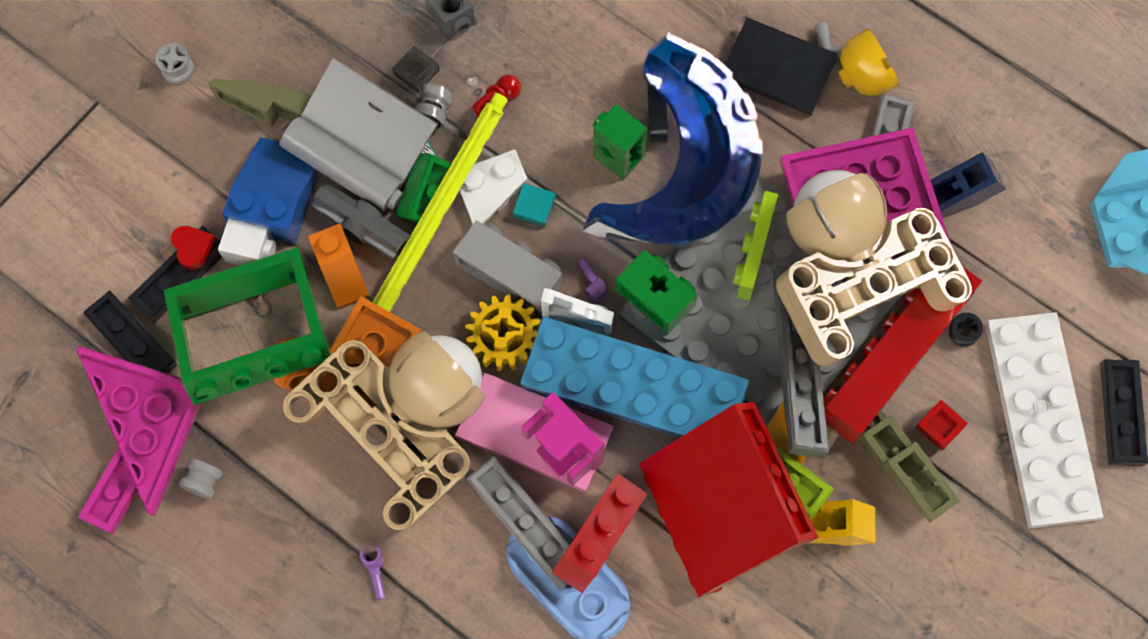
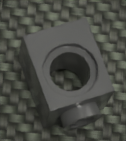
[425,0,475,39]

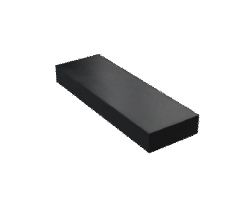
[128,225,222,323]
[83,290,178,374]
[1100,359,1148,466]

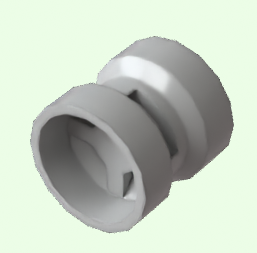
[414,84,454,130]

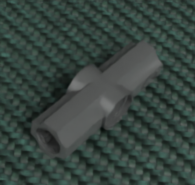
[311,183,410,262]

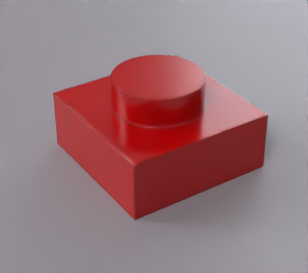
[915,400,968,451]

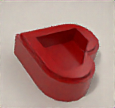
[170,226,216,270]

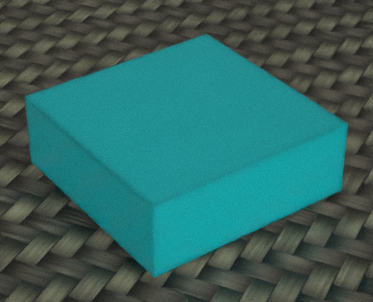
[513,184,556,227]

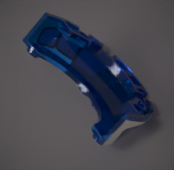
[582,33,762,245]

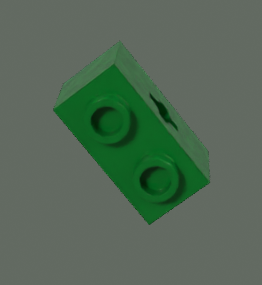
[592,104,648,180]
[615,249,697,335]

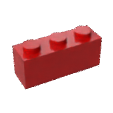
[552,473,647,593]

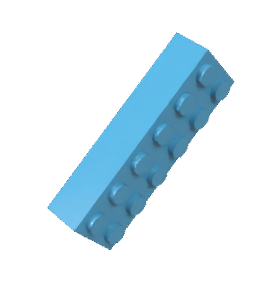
[520,316,749,438]

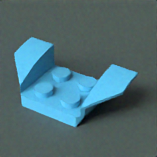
[1090,149,1148,276]

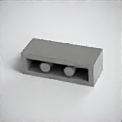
[453,220,563,317]

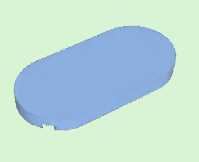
[507,516,630,639]

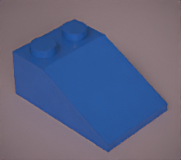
[222,137,319,245]

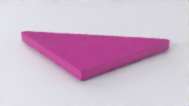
[76,346,201,517]

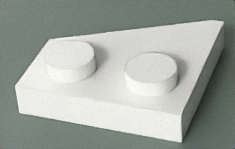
[459,150,528,225]
[541,288,614,336]

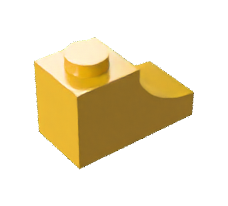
[810,499,876,546]

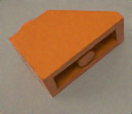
[308,224,370,310]

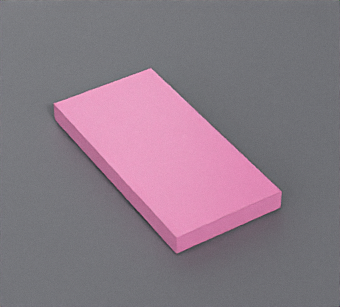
[455,372,614,493]

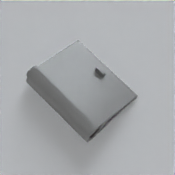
[279,58,438,212]

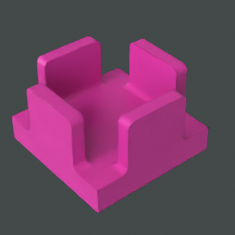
[521,392,605,486]

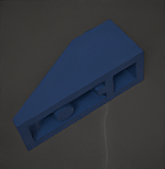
[930,152,1006,218]

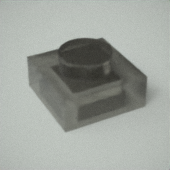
[392,46,440,93]

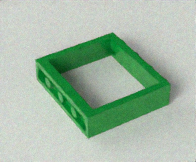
[164,247,331,405]

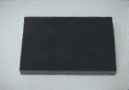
[720,17,838,116]

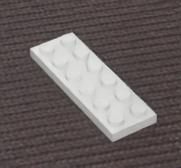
[985,312,1103,529]

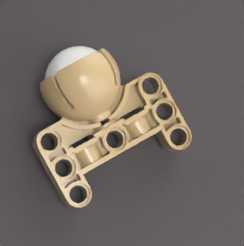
[776,170,972,367]
[283,331,486,530]

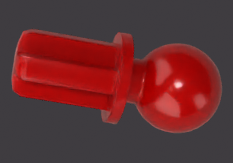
[472,74,522,118]

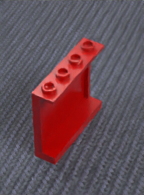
[639,402,819,597]

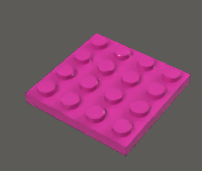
[780,128,951,282]

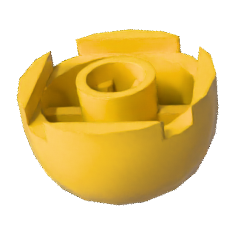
[837,28,900,96]

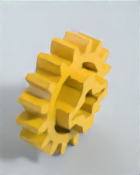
[465,294,541,371]

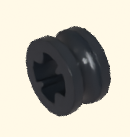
[948,312,983,347]

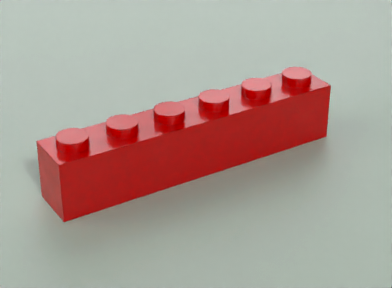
[823,263,983,445]

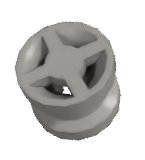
[155,43,194,85]
[178,459,224,500]

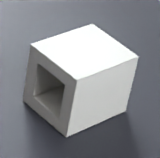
[218,219,276,265]

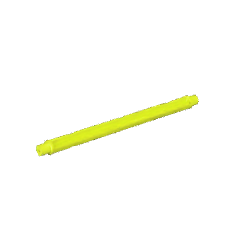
[373,93,508,312]

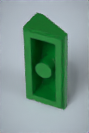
[396,153,452,224]

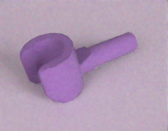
[578,258,607,304]
[360,546,385,600]

